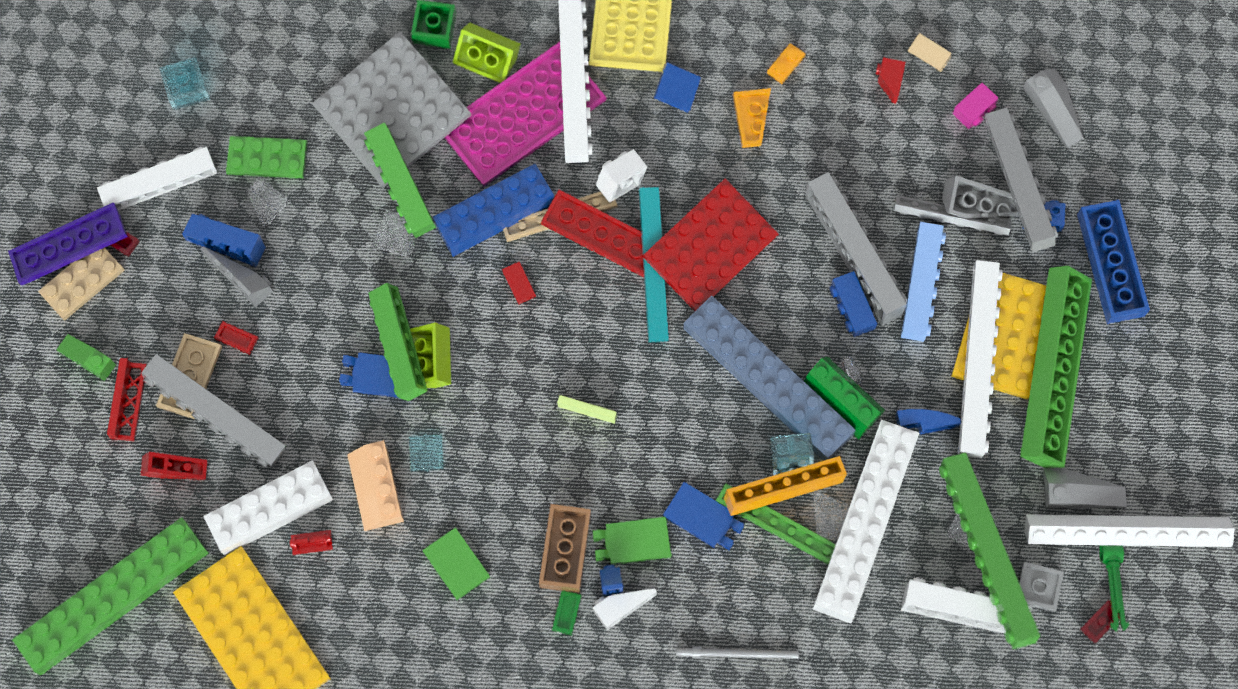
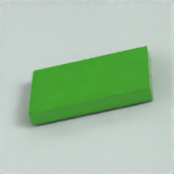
[422,527,490,600]

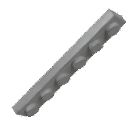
[894,195,1011,236]

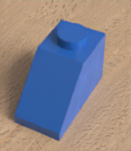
[599,565,623,597]

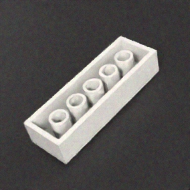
[203,460,333,556]
[901,578,1032,634]

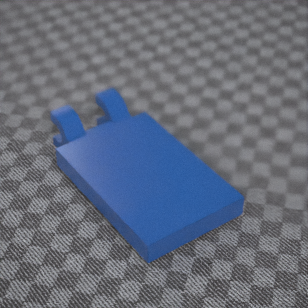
[339,353,398,398]
[663,482,744,551]

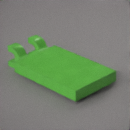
[592,517,671,565]

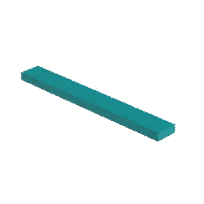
[639,187,669,342]

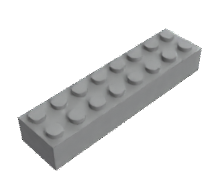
[805,172,907,326]

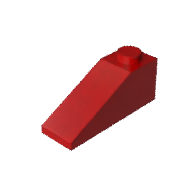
[140,452,208,480]

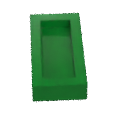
[552,590,582,636]

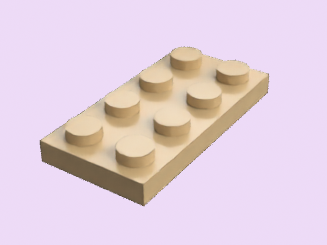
[38,248,125,321]
[156,333,222,419]

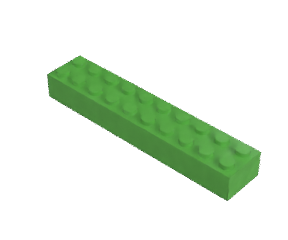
[1020,266,1092,468]
[12,517,209,676]

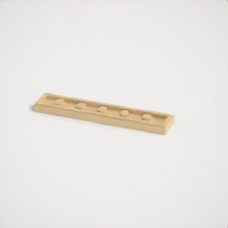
[503,191,617,242]

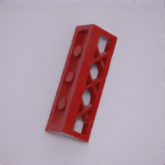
[107,358,147,441]

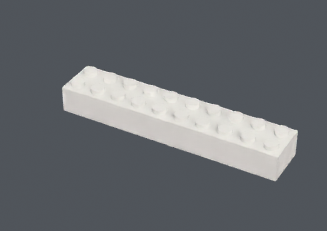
[813,419,919,623]

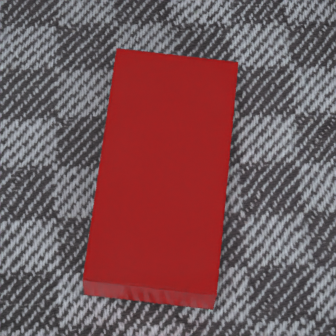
[502,261,536,305]
[214,321,258,355]

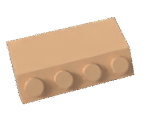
[347,440,404,531]

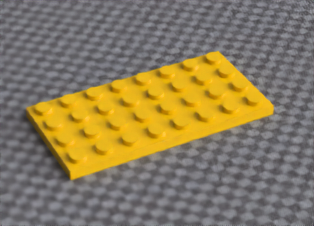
[173,546,331,689]

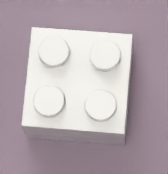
[596,149,647,203]

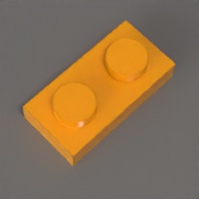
[767,43,805,84]

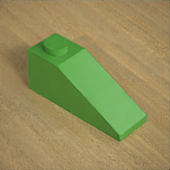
[56,334,116,381]

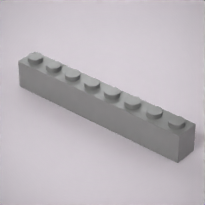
[985,108,1058,252]
[141,354,286,468]

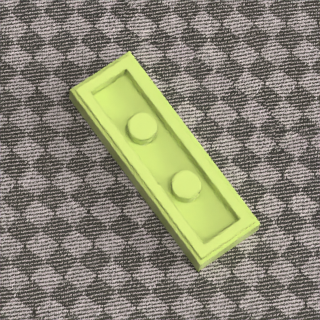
[557,395,617,424]

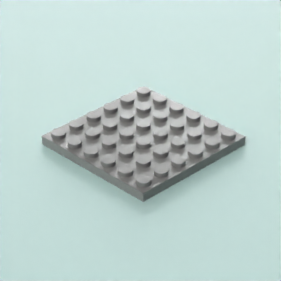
[312,32,472,188]

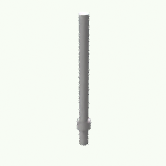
[676,646,799,659]

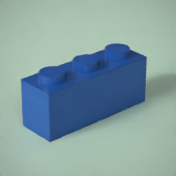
[830,271,877,337]

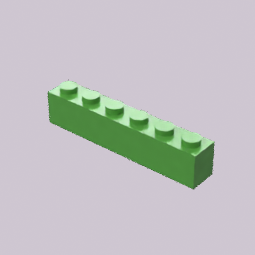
[364,123,437,238]
[368,283,427,401]

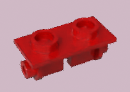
[290,530,333,555]

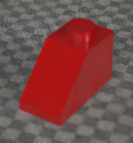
[875,57,906,104]

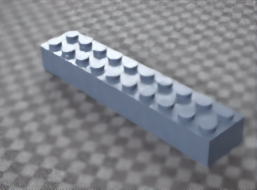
[684,296,856,461]

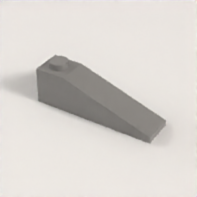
[1023,68,1084,149]
[942,176,1019,218]
[200,246,273,308]
[1043,468,1127,508]

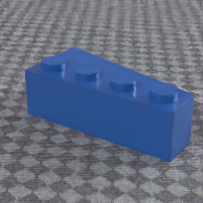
[182,214,266,268]

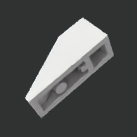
[593,588,657,630]

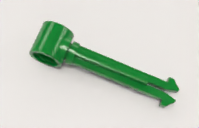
[1099,545,1129,632]

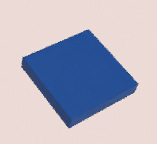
[654,63,701,113]

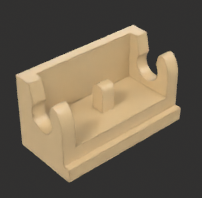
[908,33,952,72]

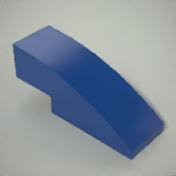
[895,409,961,435]

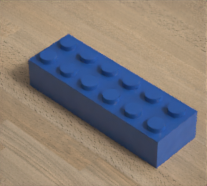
[432,164,554,257]
[1077,200,1150,324]

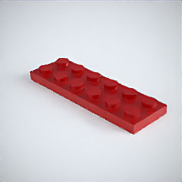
[541,190,644,277]

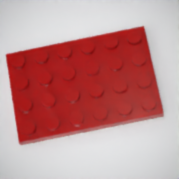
[642,178,779,311]

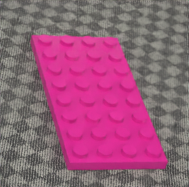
[445,42,606,187]

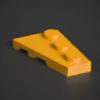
[733,88,771,148]

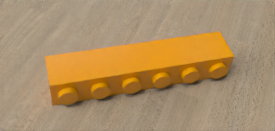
[724,456,847,516]

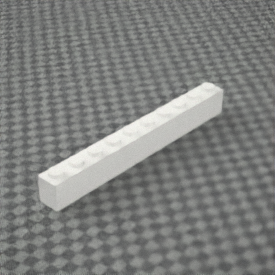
[558,0,592,163]
[958,260,1002,458]
[1025,515,1235,547]

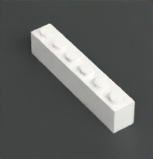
[97,147,217,211]

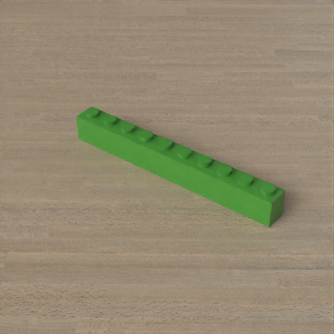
[939,453,1040,649]

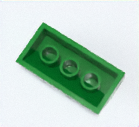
[804,356,886,440]

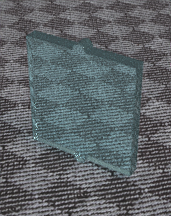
[409,434,444,472]

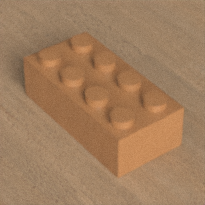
[539,504,591,593]

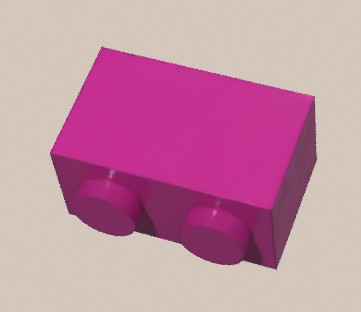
[953,83,998,129]

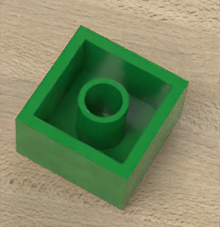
[411,0,457,49]

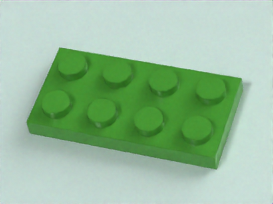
[226,136,307,179]

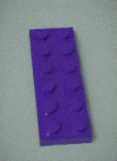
[8,202,128,286]

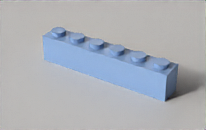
[901,222,946,342]

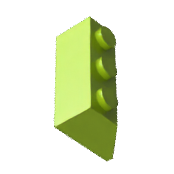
[452,23,521,83]
[410,323,451,388]

